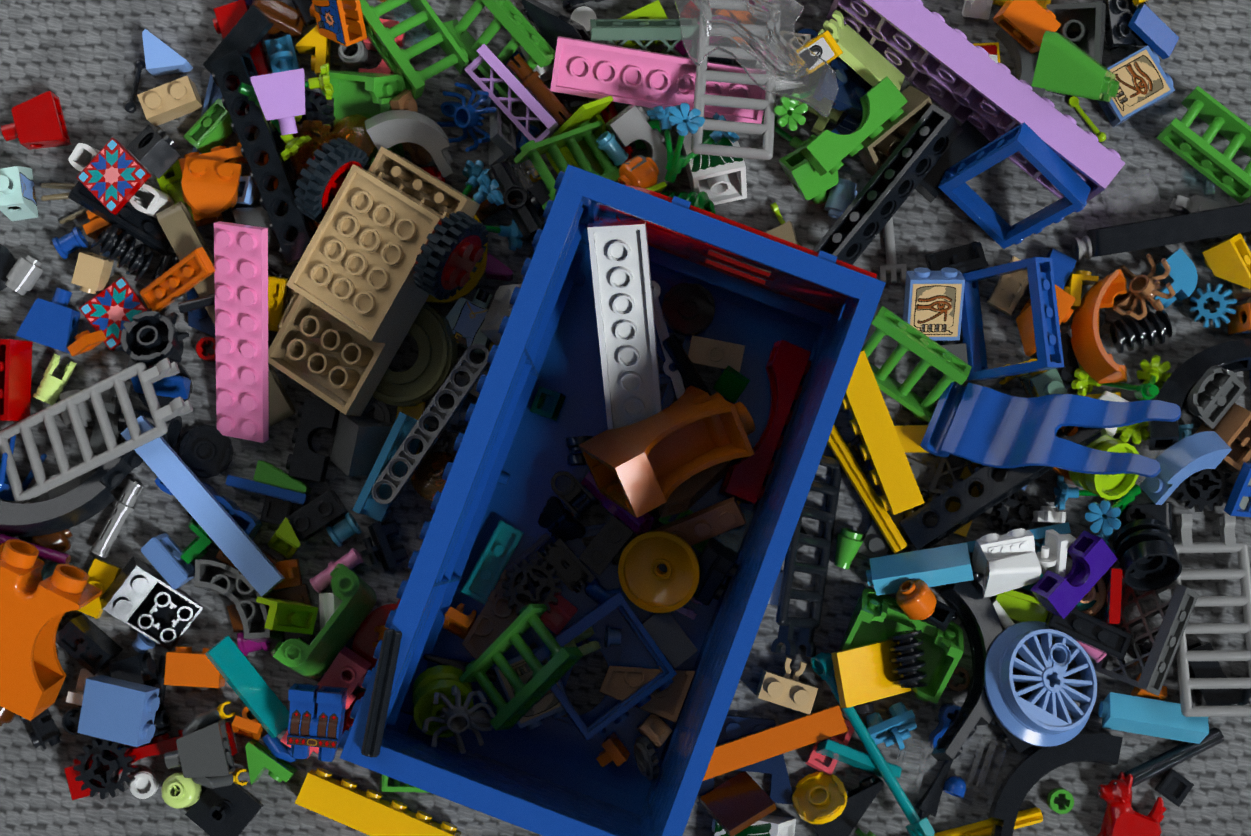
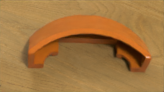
[1071,269,1127,384]

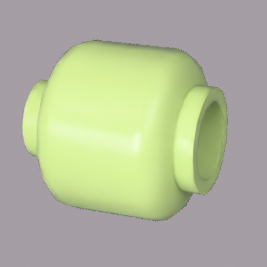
[161,772,202,809]

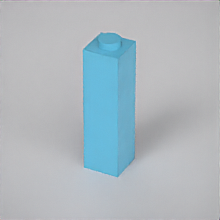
[866,542,974,596]
[1098,692,1209,744]

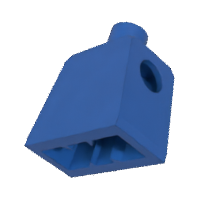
[16,287,80,354]

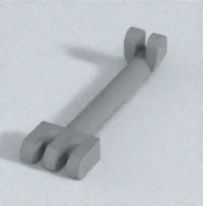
[878,216,907,284]

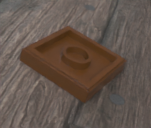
[700,771,776,836]

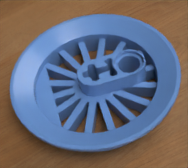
[984,621,1097,747]

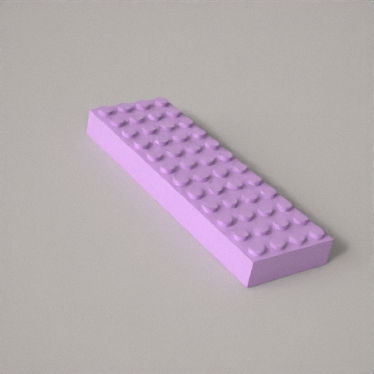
[827,0,1125,202]

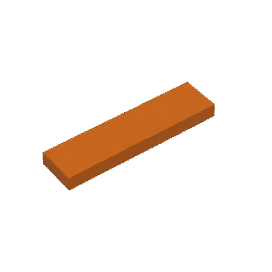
[139,247,215,312]

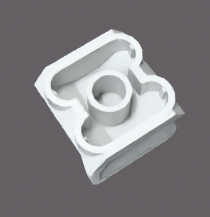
[972,528,1042,598]

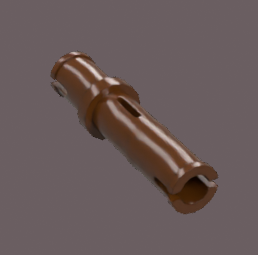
[507,54,573,126]

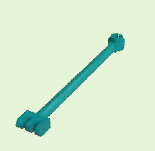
[811,652,935,836]

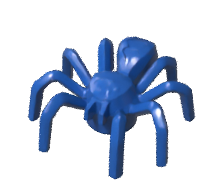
[437,82,497,152]

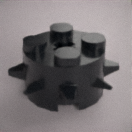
[115,308,189,369]

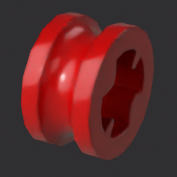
[196,337,216,362]

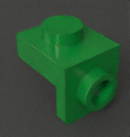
[180,518,212,564]

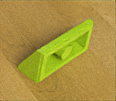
[267,517,301,559]

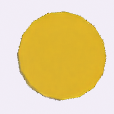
[792,772,848,824]

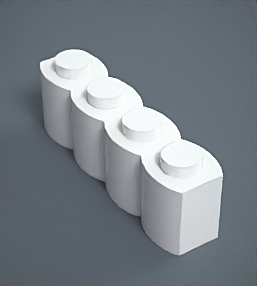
[68,143,175,218]

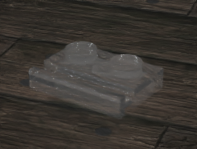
[1100,169,1162,224]

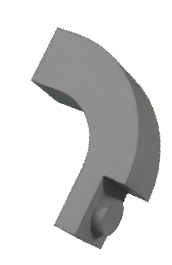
[364,110,454,177]

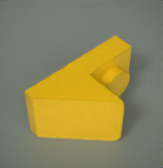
[295,25,331,77]

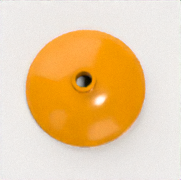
[618,531,700,613]

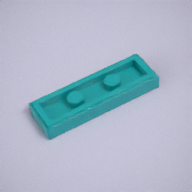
[461,520,524,605]
[816,739,902,779]

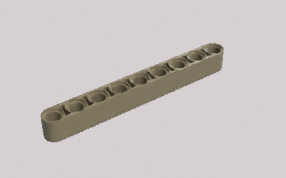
[156,201,296,426]

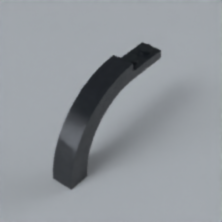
[1148,338,1251,450]
[0,450,143,537]
[931,577,1003,761]
[988,734,1123,836]

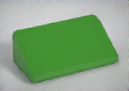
[183,98,233,154]

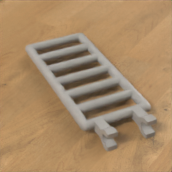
[691,0,780,160]
[0,358,193,504]
[1171,514,1251,717]

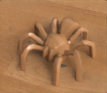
[1113,253,1176,320]

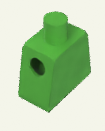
[779,142,839,204]

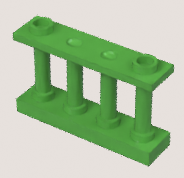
[360,0,469,100]
[443,0,556,104]
[1157,86,1251,204]
[513,120,620,210]
[861,306,972,423]
[459,604,584,731]

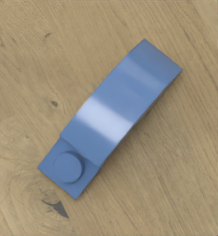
[1139,431,1232,505]

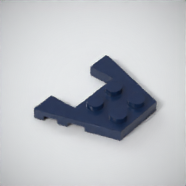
[697,715,793,804]

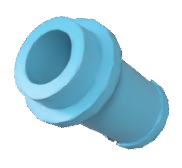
[596,131,629,166]

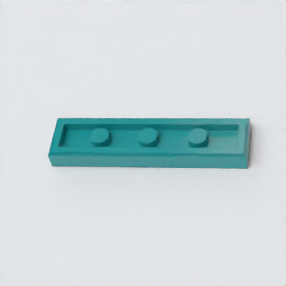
[205,636,289,738]

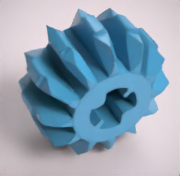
[1189,283,1237,328]

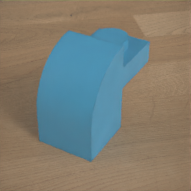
[1146,248,1198,310]

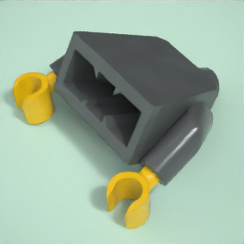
[164,701,248,789]

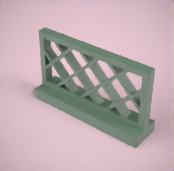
[590,19,699,59]

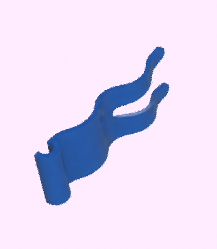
[920,382,1181,478]

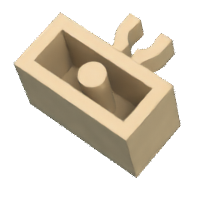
[756,657,818,715]

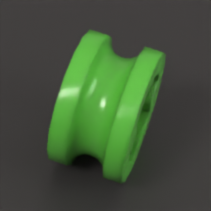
[1047,788,1074,814]

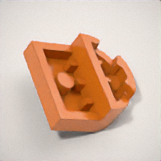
[181,157,242,217]

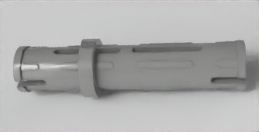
[90,478,144,558]

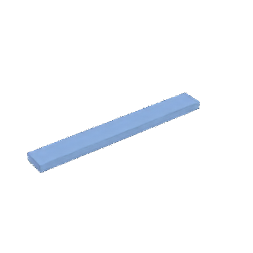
[121,415,284,597]

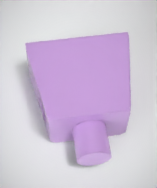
[250,68,306,136]

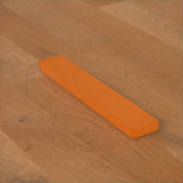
[703,704,848,781]

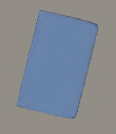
[141,533,195,590]

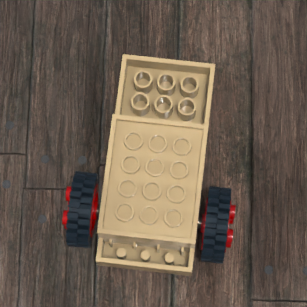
[268,138,488,416]

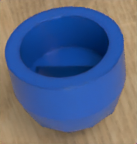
[943,776,966,798]

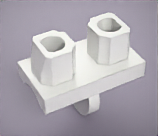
[1036,529,1076,577]

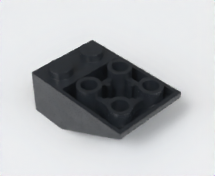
[100,556,203,651]

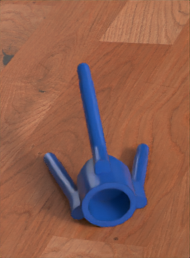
[0,435,47,501]

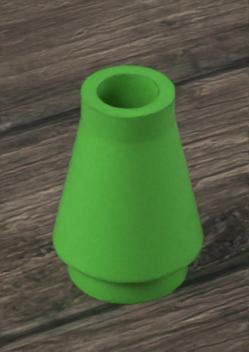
[834,528,863,569]

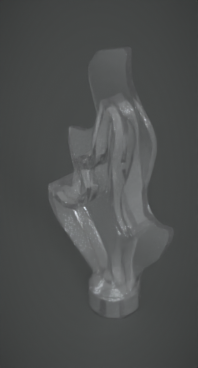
[674,0,839,117]

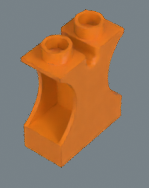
[579,385,755,518]
[0,539,103,721]

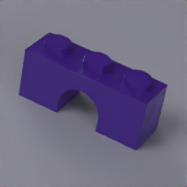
[1031,531,1117,619]

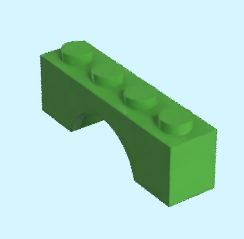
[800,76,908,176]

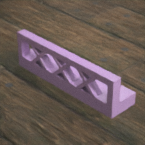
[464,44,560,143]

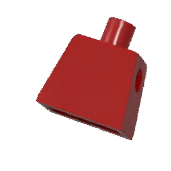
[1,91,71,149]

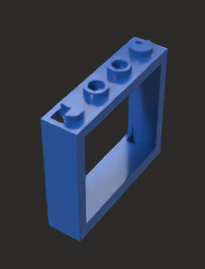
[938,122,1091,249]
[961,257,1064,381]
[534,592,677,741]

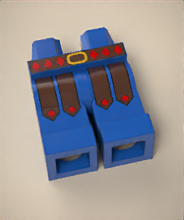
[287,683,348,762]

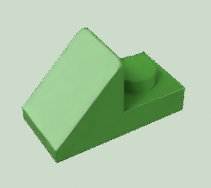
[245,739,297,784]

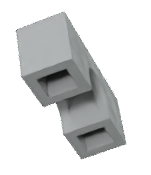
[605,105,682,184]

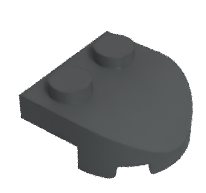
[1186,365,1247,429]

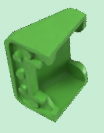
[1031,31,1120,102]
[320,70,405,166]
[271,563,377,679]
[839,588,964,704]

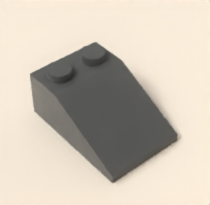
[1046,2,1106,64]

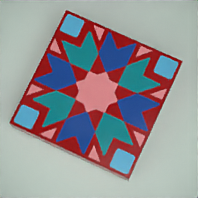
[76,138,152,215]
[79,277,148,351]
[1103,568,1123,624]

